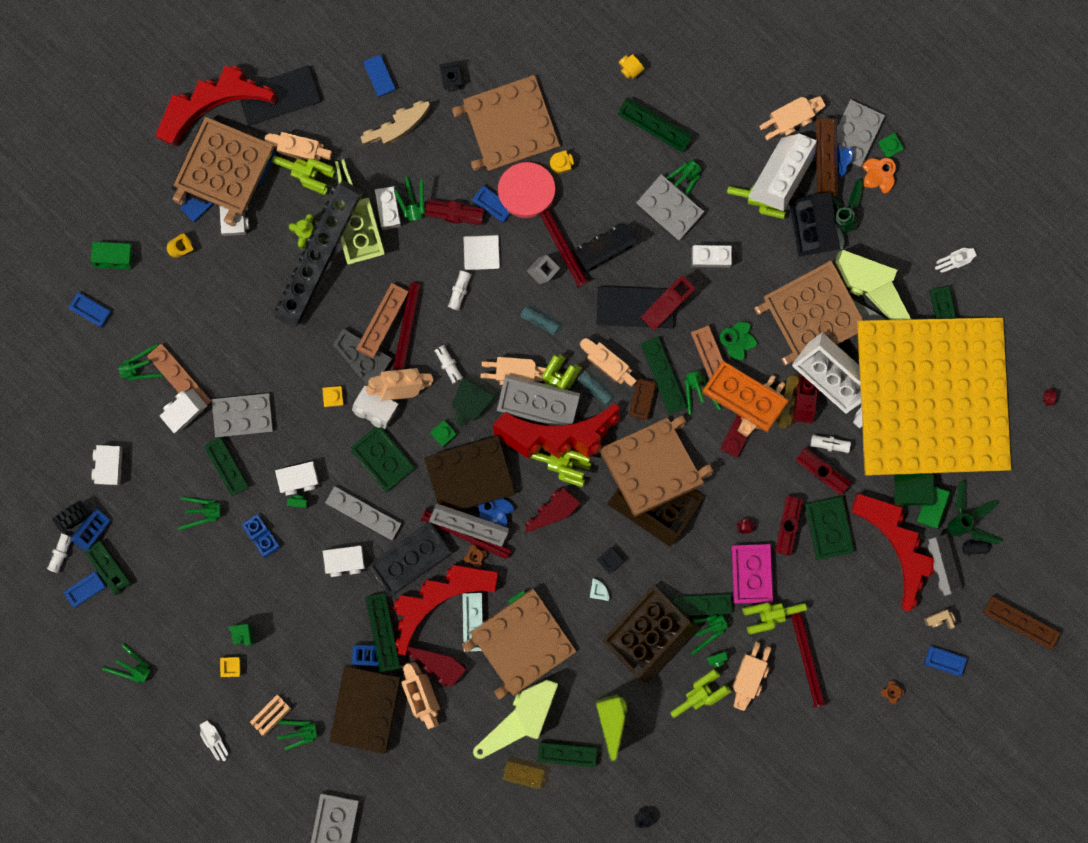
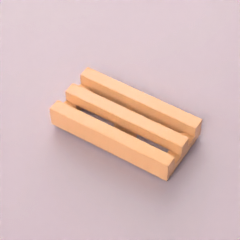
[250,695,291,736]

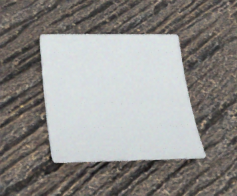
[464,235,499,270]

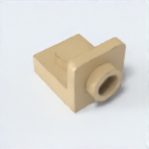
[923,609,956,629]

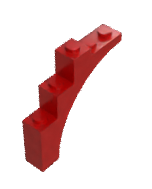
[155,65,278,147]
[493,403,620,459]
[850,494,935,612]
[394,565,498,655]

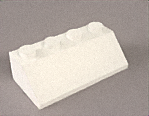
[749,134,817,211]
[792,332,861,414]

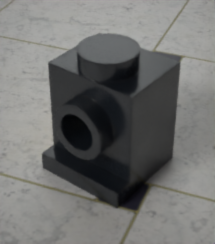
[439,61,463,92]

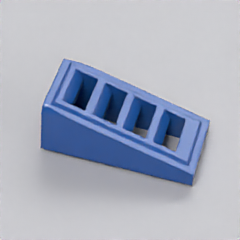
[70,508,111,551]
[352,645,378,666]

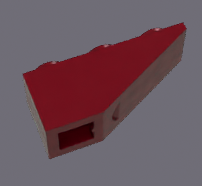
[640,275,696,331]
[793,373,817,424]
[524,488,580,533]
[407,647,466,687]

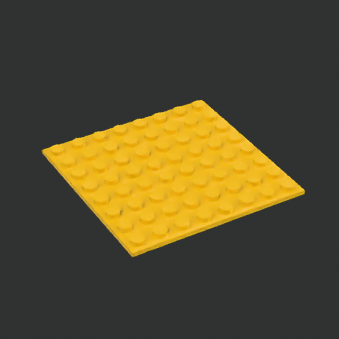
[857,318,1011,475]

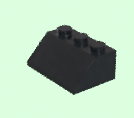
[789,192,840,257]
[575,224,637,274]

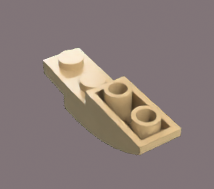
[360,100,430,147]

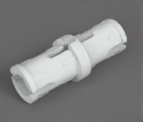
[448,271,471,311]
[434,345,463,384]
[810,435,851,453]
[47,533,71,573]

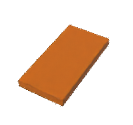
[702,361,789,433]

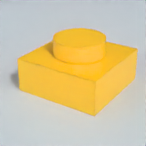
[322,386,344,407]
[220,657,241,677]

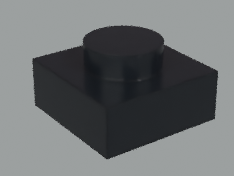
[596,547,624,574]

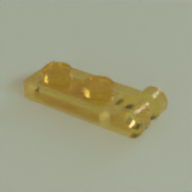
[777,376,799,430]

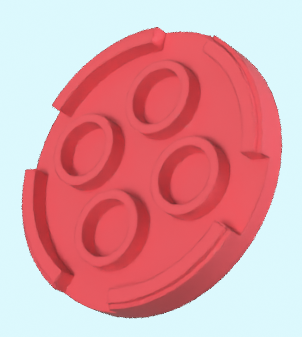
[498,162,555,218]

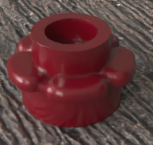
[1042,388,1057,406]
[736,519,755,534]

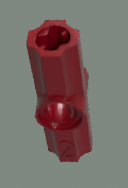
[425,200,484,225]
[795,448,851,496]
[775,496,803,556]

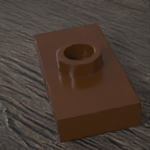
[629,378,656,420]

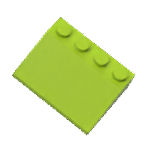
[595,694,627,761]

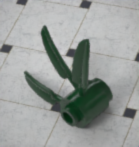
[831,179,863,233]
[948,480,1002,544]

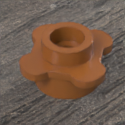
[464,545,487,568]
[881,681,904,704]

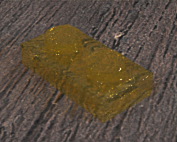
[502,761,545,789]

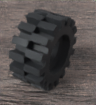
[52,500,90,533]

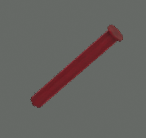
[539,208,590,288]
[393,282,421,371]
[420,507,511,559]
[791,612,827,708]

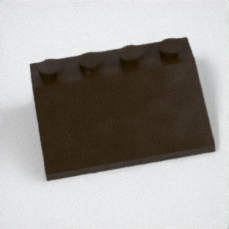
[424,436,515,511]
[607,487,705,547]
[602,584,699,683]
[329,666,401,754]

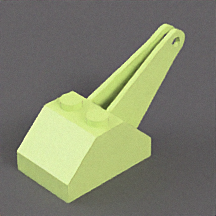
[334,159,385,264]
[834,250,911,320]
[473,679,558,759]

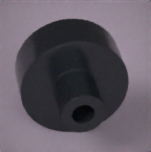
[634,808,654,828]

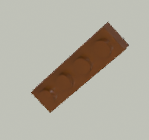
[816,118,838,196]
[983,596,1060,650]

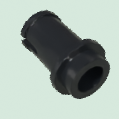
[963,541,988,556]

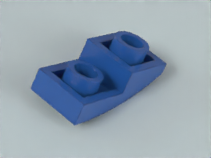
[242,514,281,558]

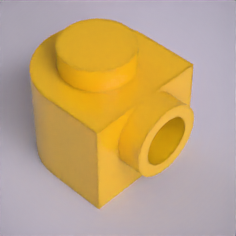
[618,54,645,79]
[550,151,574,174]
[167,233,194,258]

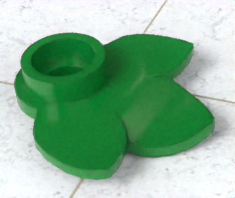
[720,322,757,360]

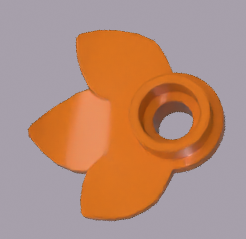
[862,158,896,194]

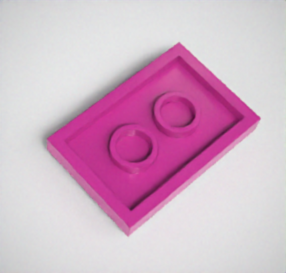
[731,544,773,603]

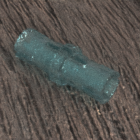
[520,306,559,335]
[577,371,612,406]

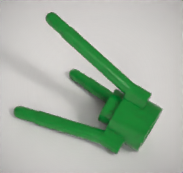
[665,160,702,196]
[394,176,425,221]
[118,344,163,381]
[684,371,721,415]
[178,497,221,530]
[691,614,728,655]
[102,643,151,683]
[271,720,317,751]

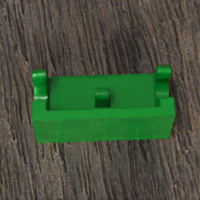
[90,242,133,270]
[917,487,950,530]
[229,623,255,646]

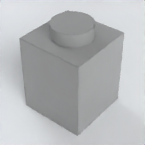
[527,255,560,284]

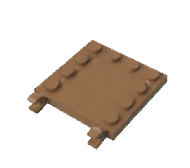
[452,75,560,172]
[172,117,275,227]
[754,261,863,366]
[599,415,713,517]
[461,588,576,699]

